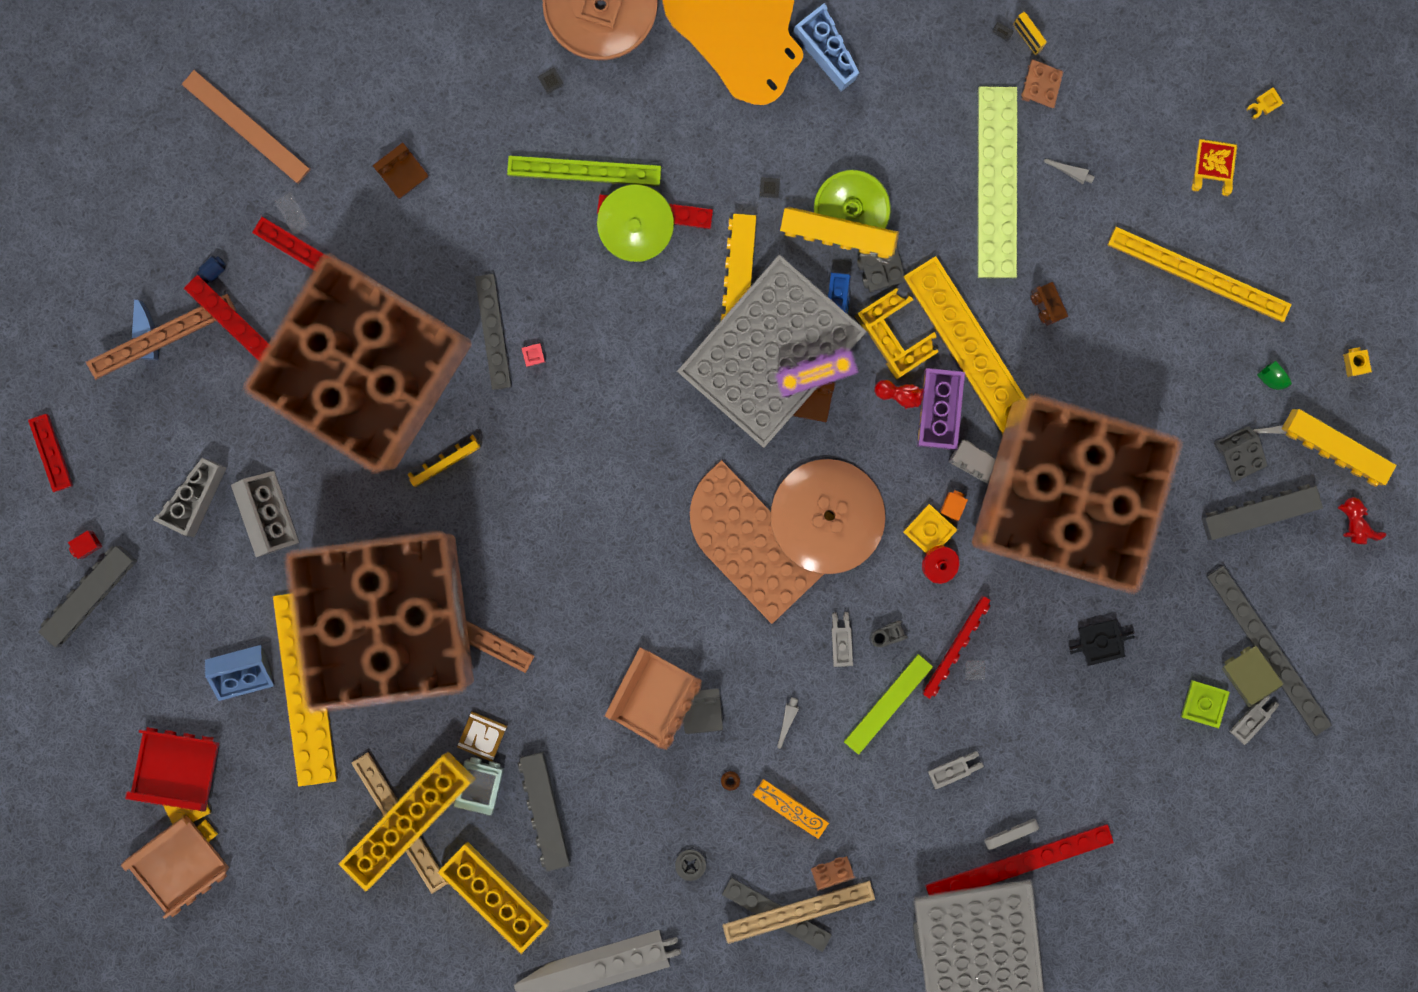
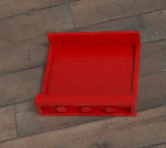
[125,727,219,812]

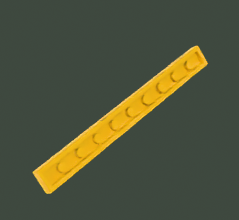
[1107,227,1292,322]

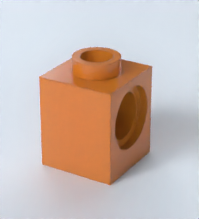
[940,490,968,521]

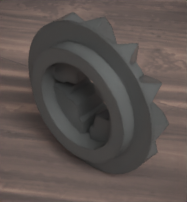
[675,850,706,881]

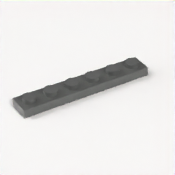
[475,274,512,390]
[722,877,832,952]

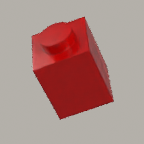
[68,530,102,559]

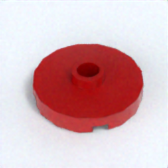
[922,545,960,584]

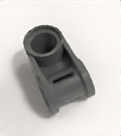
[869,620,908,647]

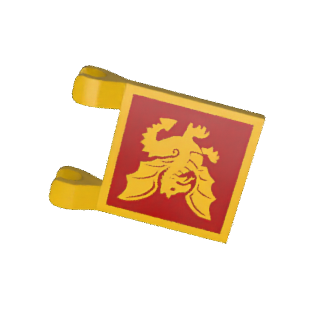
[1192,139,1237,196]

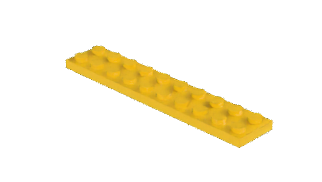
[903,256,1026,435]
[273,594,337,787]

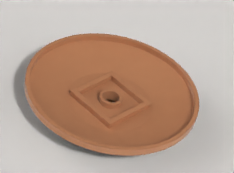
[543,0,657,60]
[771,459,885,574]

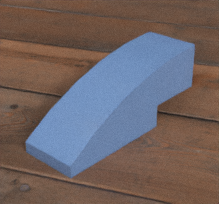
[132,300,158,360]

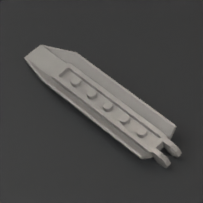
[514,930,681,992]

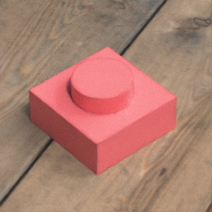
[522,343,545,367]

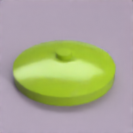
[814,170,891,248]
[597,184,674,262]

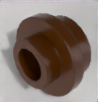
[721,771,740,791]

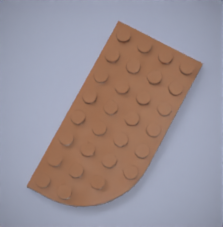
[690,460,824,624]

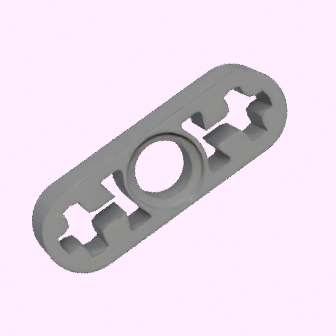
[984,819,1039,850]

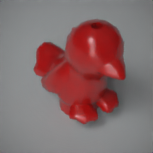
[874,380,925,409]
[1338,497,1386,545]

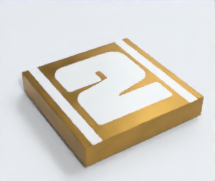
[457,711,507,762]

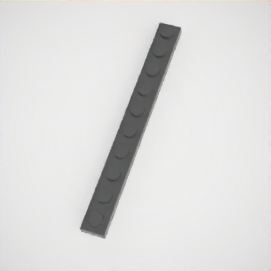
[1206,566,1332,736]

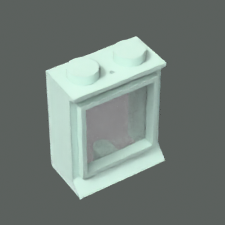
[454,757,504,815]

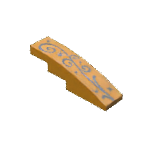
[753,779,829,839]

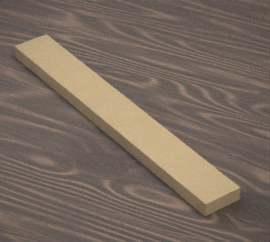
[352,752,448,894]
[722,881,875,944]

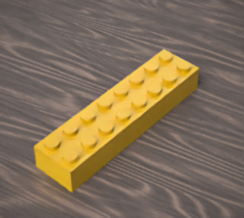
[339,752,476,891]

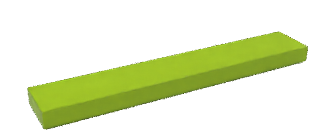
[844,654,933,755]

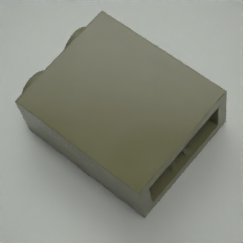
[1222,646,1284,707]

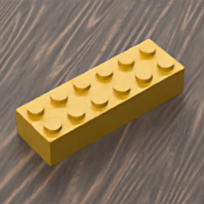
[438,841,550,953]

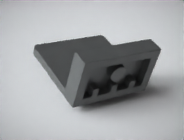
[1214,426,1267,482]
[683,689,723,734]

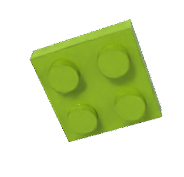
[1181,680,1230,729]

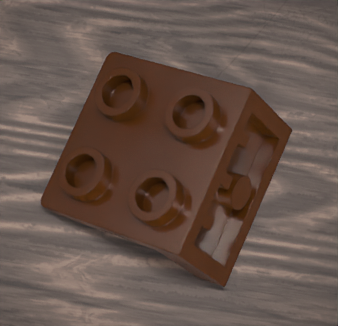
[372,142,429,199]
[1030,282,1068,326]
[793,382,835,423]

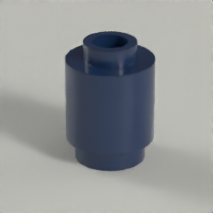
[196,256,226,284]

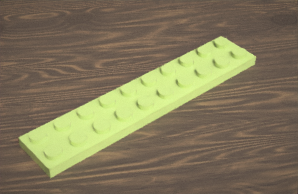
[978,87,1017,278]

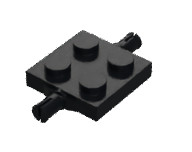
[1069,619,1135,666]

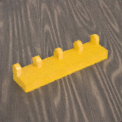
[408,435,481,487]

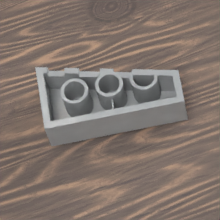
[948,440,996,485]
[153,458,226,537]

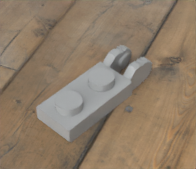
[831,612,853,667]
[1229,695,1279,745]
[927,751,984,789]

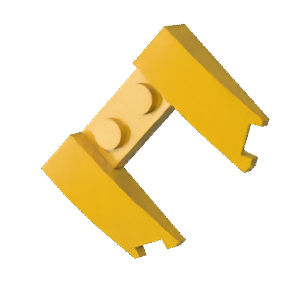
[855,288,939,380]

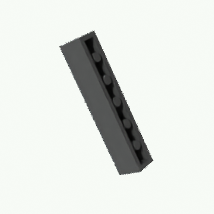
[1202,484,1323,540]
[38,546,137,647]
[518,751,570,871]

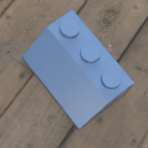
[205,645,274,701]

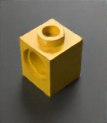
[1343,347,1372,377]

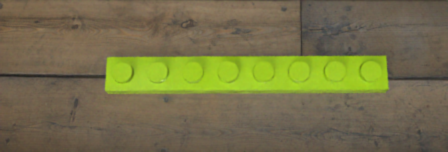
[507,156,661,186]

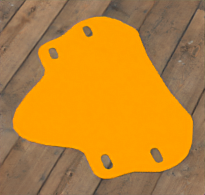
[662,0,803,105]

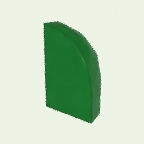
[1257,361,1292,390]

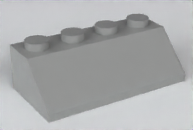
[231,471,299,557]

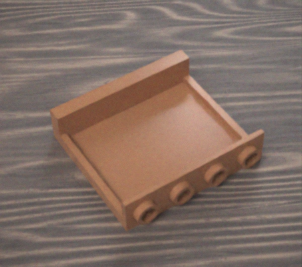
[605,648,702,750]
[121,815,229,919]

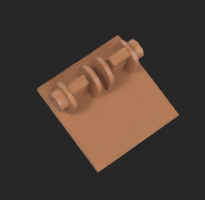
[1021,60,1063,108]
[811,856,855,890]

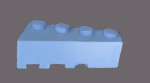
[792,3,859,91]

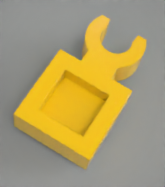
[1246,87,1284,119]

